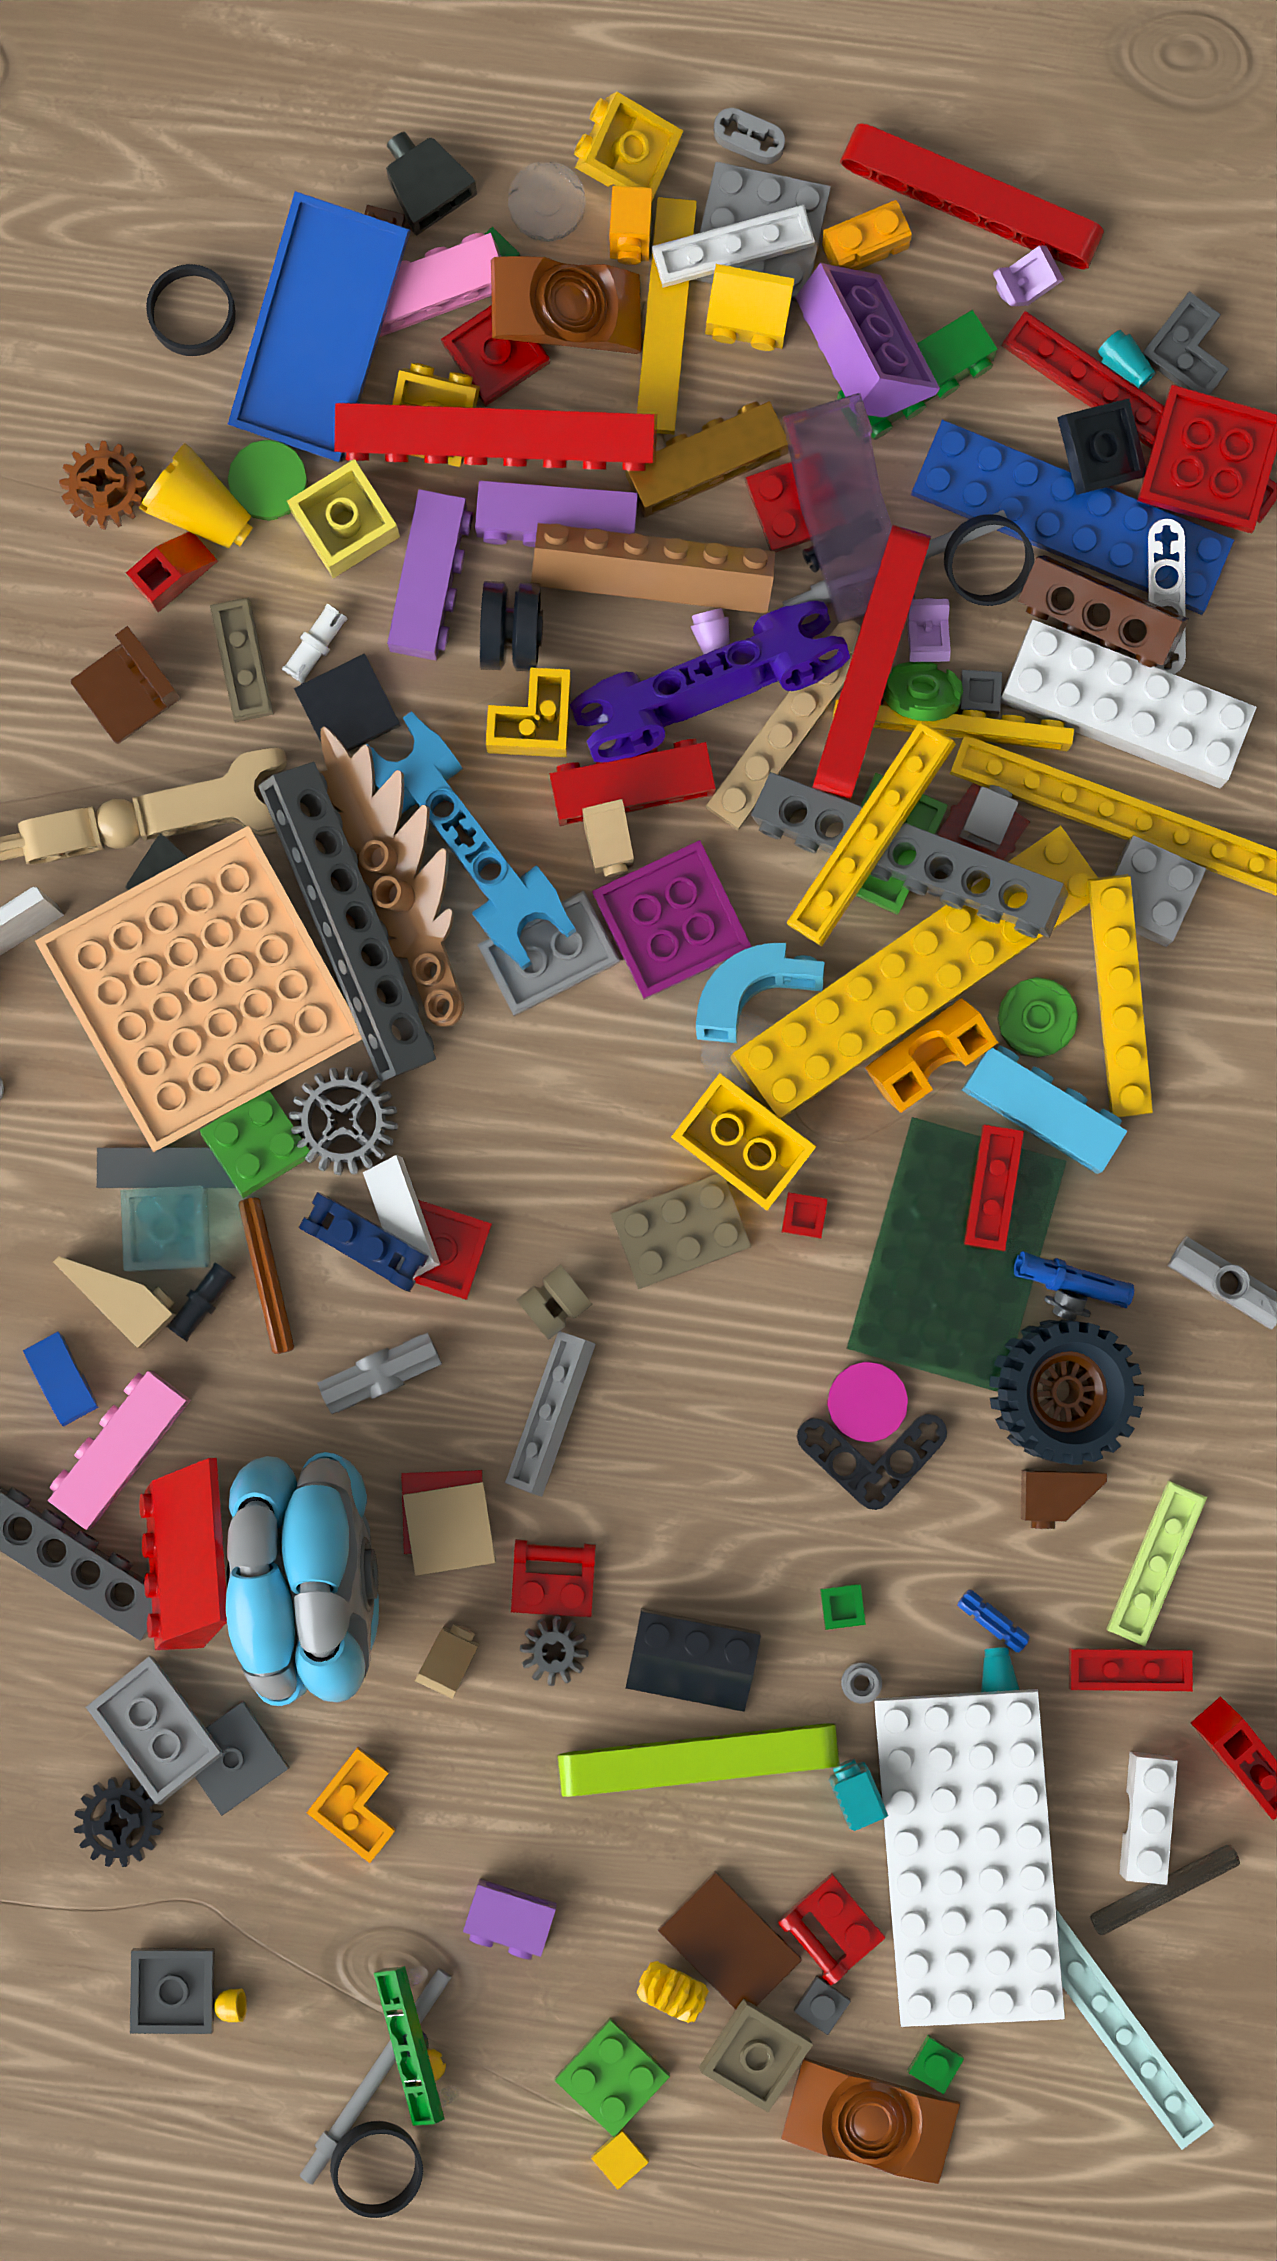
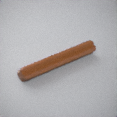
[238,1197,294,1354]

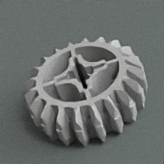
[289,1067,398,1175]

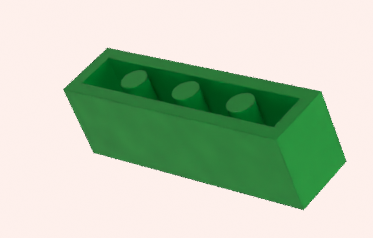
[836,310,998,442]

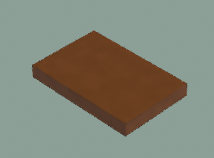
[658,1871,802,2010]

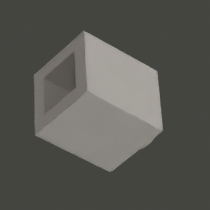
[959,785,1019,852]

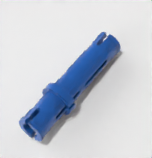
[1014,1251,1134,1308]

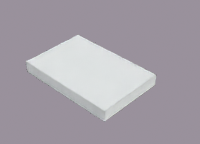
[0,886,64,955]

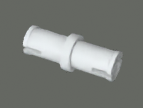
[282,604,348,684]

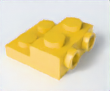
[574,91,683,200]
[392,362,480,467]

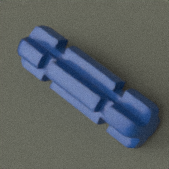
[958,1590,1030,1653]

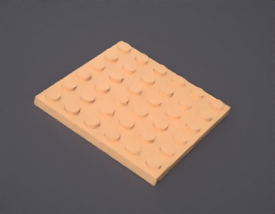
[35,825,362,1152]

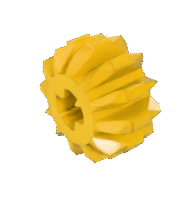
[636,1961,709,2023]

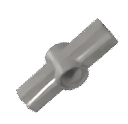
[1168,1236,1277,1330]
[317,1333,442,1414]

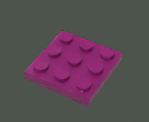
[592,840,752,1000]

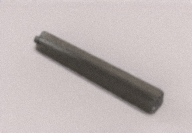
[1090,1845,1240,1935]

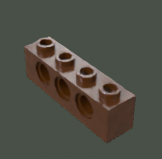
[1018,555,1189,668]

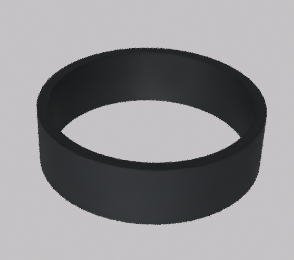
[146,264,236,356]
[944,514,1035,606]
[330,2121,423,2218]

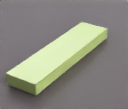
[1106,1481,1207,1646]

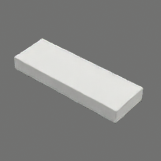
[363,1155,440,1278]

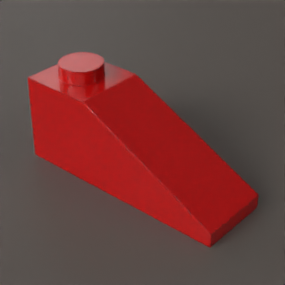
[1190,1696,1277,1821]

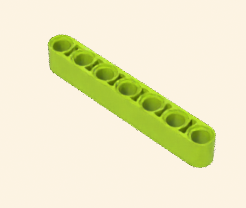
[557,1723,840,1797]

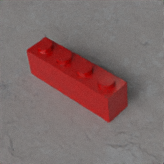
[549,739,716,826]

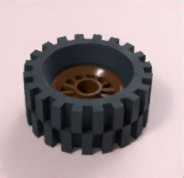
[989,1319,1144,1465]

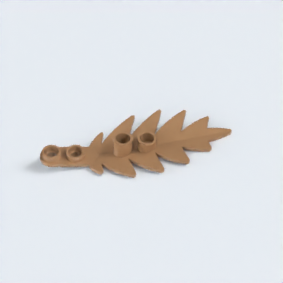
[309,727,464,1027]

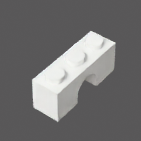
[1119,1752,1177,1885]

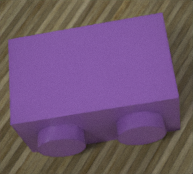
[463,1879,557,1960]

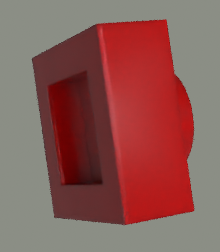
[781,1192,828,1239]

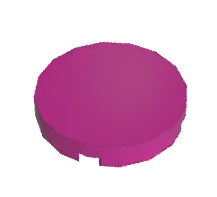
[827,1362,908,1442]

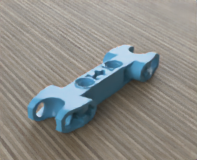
[366,711,576,970]

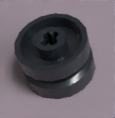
[480,581,543,672]

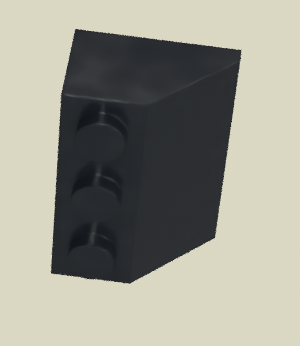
[625,1608,761,1712]

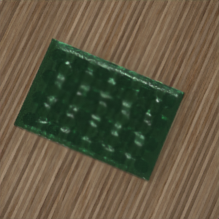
[846,1117,1067,1392]

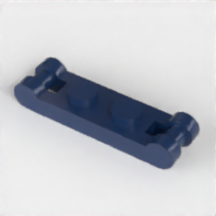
[299,1192,429,1292]

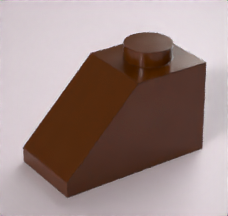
[1021,1471,1107,1529]

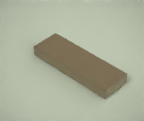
[210,597,274,723]

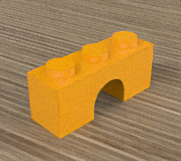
[865,998,998,1113]

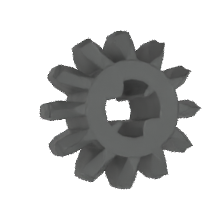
[520,1616,589,1686]

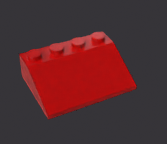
[139,1458,227,1650]

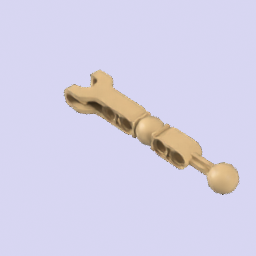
[0,748,287,865]

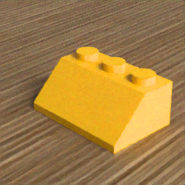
[671,1073,817,1211]

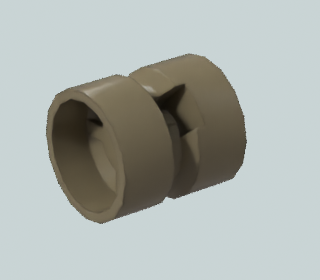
[517,1264,593,1340]

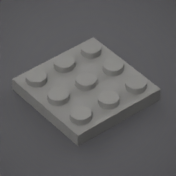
[693,162,831,302]

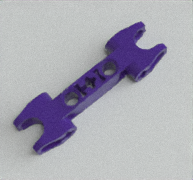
[569,601,850,762]

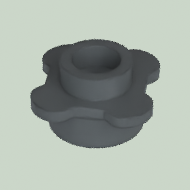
[1044,1289,1091,1321]

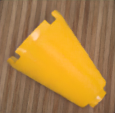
[139,443,253,549]

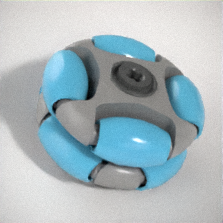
[226,1452,379,1706]

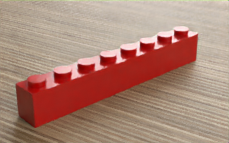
[334,403,658,471]

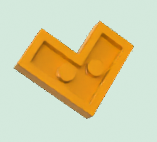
[306,1747,396,1863]

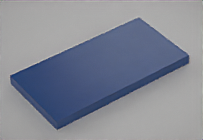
[228,191,411,462]

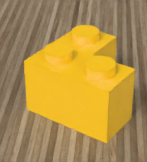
[486,668,571,758]

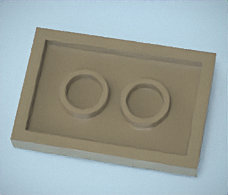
[611,1174,751,1289]

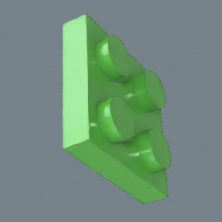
[200,1090,310,1198]
[555,2017,670,2137]

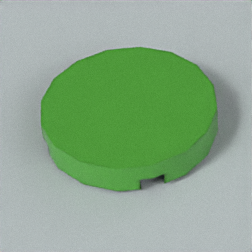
[228,440,308,521]
[883,661,963,721]
[997,977,1078,1058]

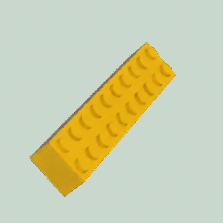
[730,825,1098,1119]

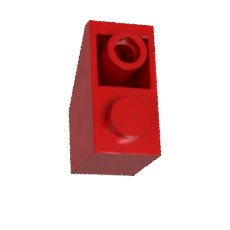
[126,532,218,613]

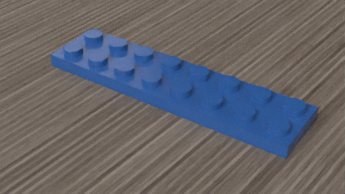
[911,420,1234,615]

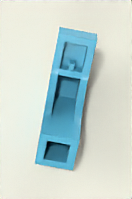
[696,943,825,1043]

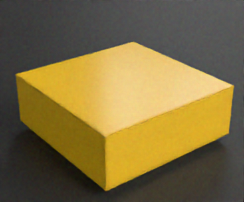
[591,2129,649,2190]

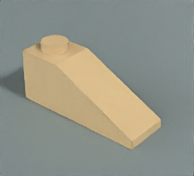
[582,799,634,877]
[53,1256,177,1348]
[415,1624,479,1699]

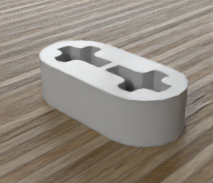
[713,108,785,164]

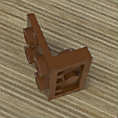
[71,626,181,744]

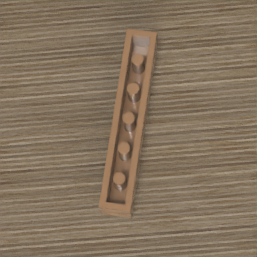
[531,523,775,614]

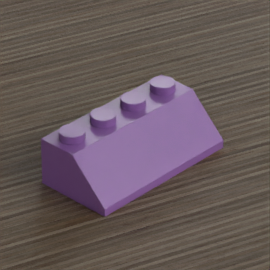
[795,263,940,418]

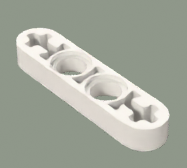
[1148,518,1186,674]

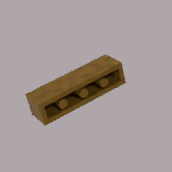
[625,401,790,518]

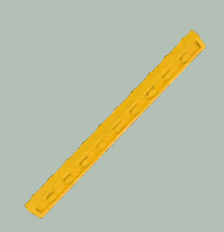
[950,734,1277,896]

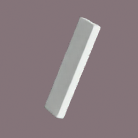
[652,205,815,288]

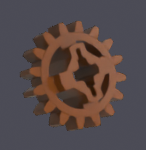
[59,441,148,530]

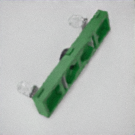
[373,1966,459,2126]

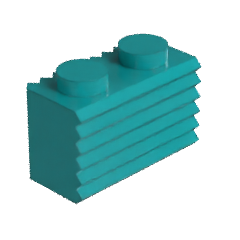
[829,1759,889,1831]

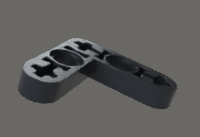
[796,1414,947,1510]

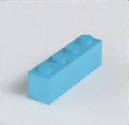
[961,1045,1127,1174]

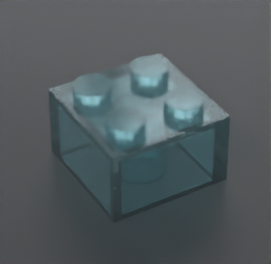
[120,1186,211,1272]

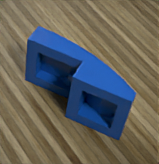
[23,1331,99,1427]

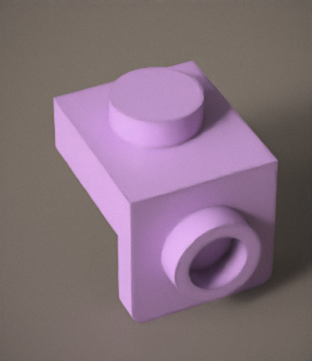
[993,246,1064,306]
[907,598,951,662]

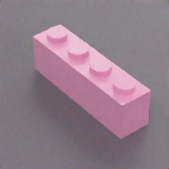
[379,233,501,337]
[48,1371,191,1530]

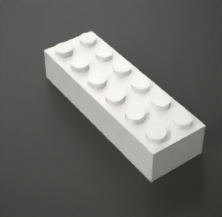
[1001,620,1257,789]

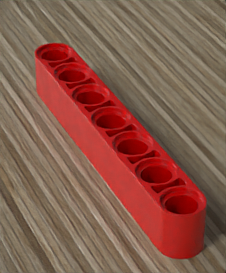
[840,123,1104,270]
[812,524,931,799]

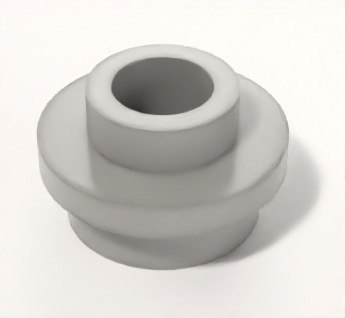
[841,1662,882,1704]

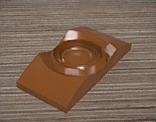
[491,256,642,354]
[781,2058,960,2184]

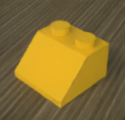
[705,264,794,351]

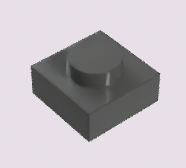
[959,670,1002,714]
[794,1975,851,2035]

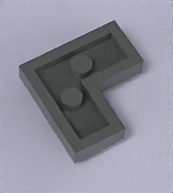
[1142,291,1229,395]

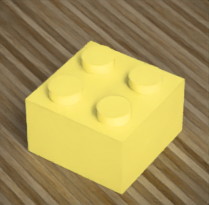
[287,459,400,578]

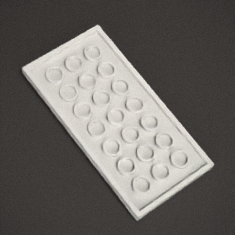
[874,1689,1065,2027]

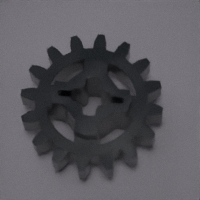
[74,1777,164,1867]

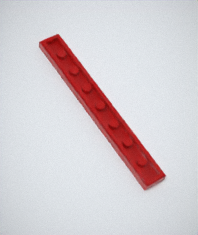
[1001,311,1277,523]

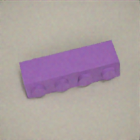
[475,481,638,548]
[387,489,473,661]

